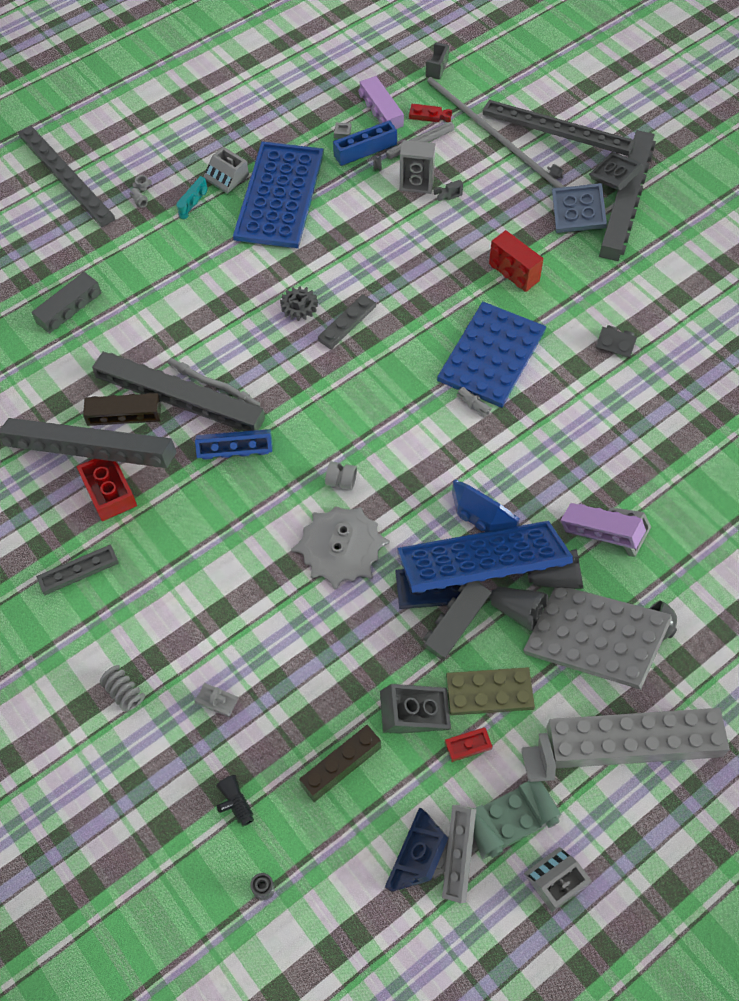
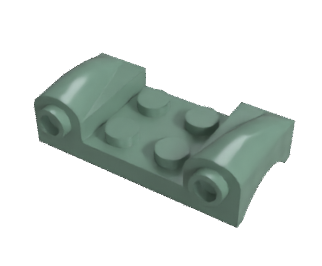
[473,781,562,859]

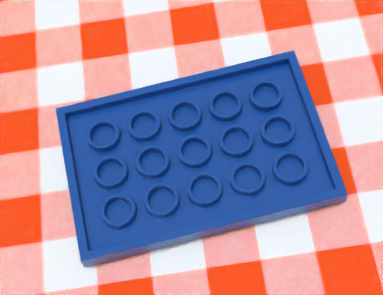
[437,301,546,408]

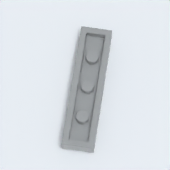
[442,805,476,903]

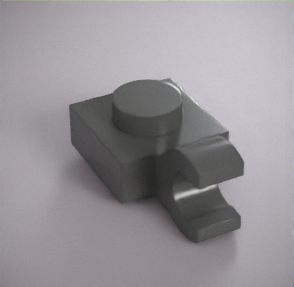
[434,179,463,201]

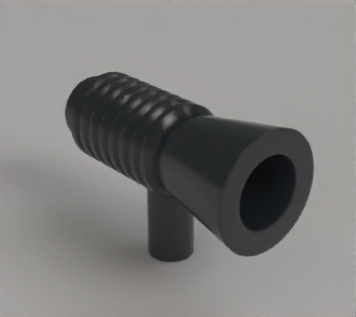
[216,775,254,827]

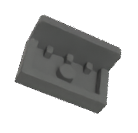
[596,325,637,358]

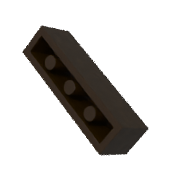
[83,393,161,426]
[299,725,381,802]

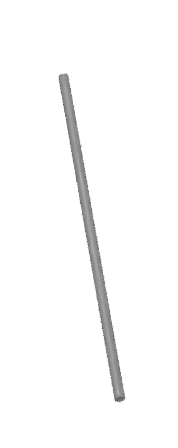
[427,77,565,188]

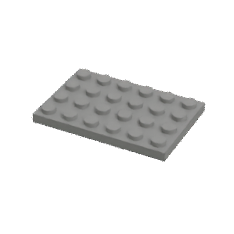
[523,587,672,690]

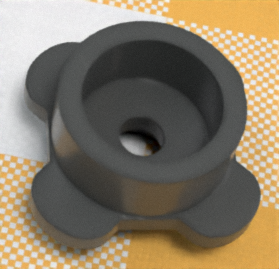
[547,164,564,179]

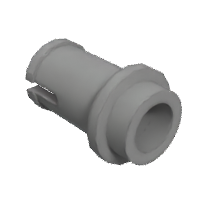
[130,188,148,208]

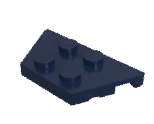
[385,808,449,892]

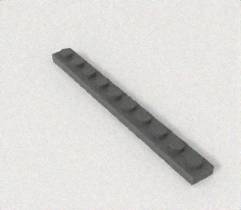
[482,100,635,156]
[18,126,115,227]

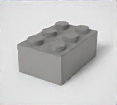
[399,140,436,194]

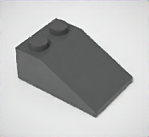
[380,684,451,734]

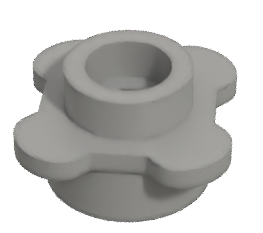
[133,175,152,191]

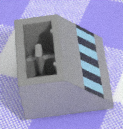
[203,147,249,194]
[524,847,592,913]

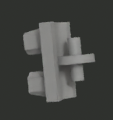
[195,683,238,717]

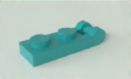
[176,176,208,219]

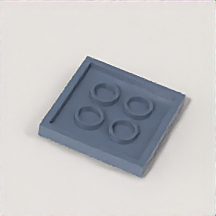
[552,183,607,233]

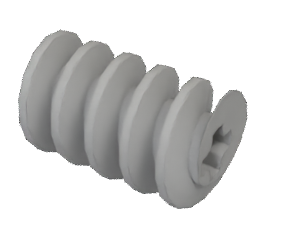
[100,665,145,711]

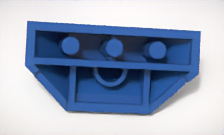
[452,479,520,532]

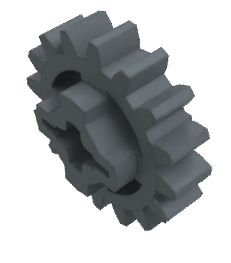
[280,286,318,321]

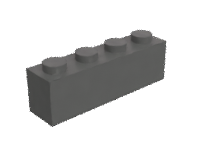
[31,272,101,334]
[423,581,492,661]

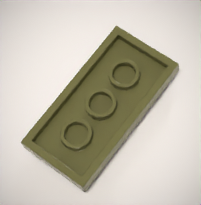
[446,667,535,716]

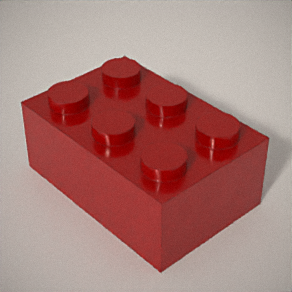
[489,230,544,292]
[76,459,137,521]

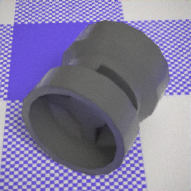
[250,873,275,901]

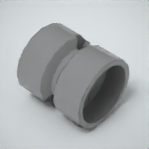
[325,461,357,490]

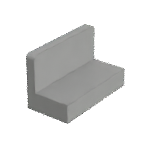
[521,733,556,782]

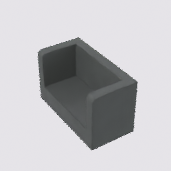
[426,42,449,80]

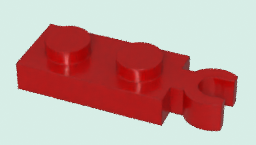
[409,104,452,123]

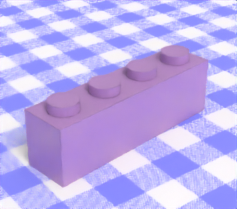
[358,76,404,129]
[561,503,646,549]

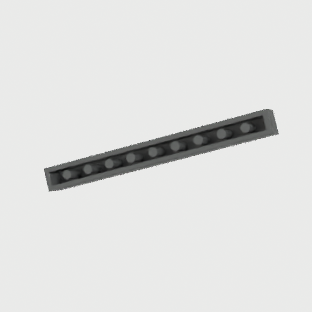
[599,130,656,262]
[92,351,265,431]
[0,418,177,468]

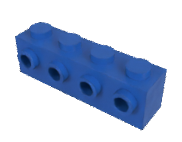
[333,120,397,166]
[195,429,273,459]

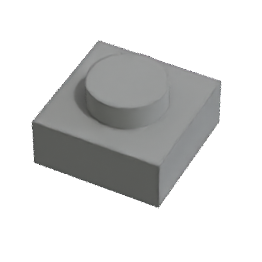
[334,122,352,139]

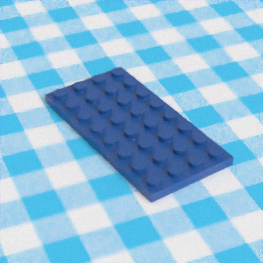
[233,141,324,249]
[397,521,573,593]

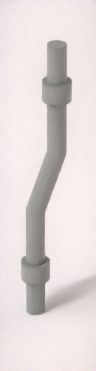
[168,358,260,406]

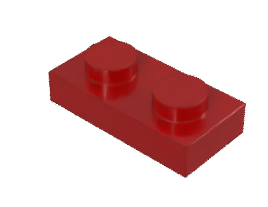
[445,727,493,762]

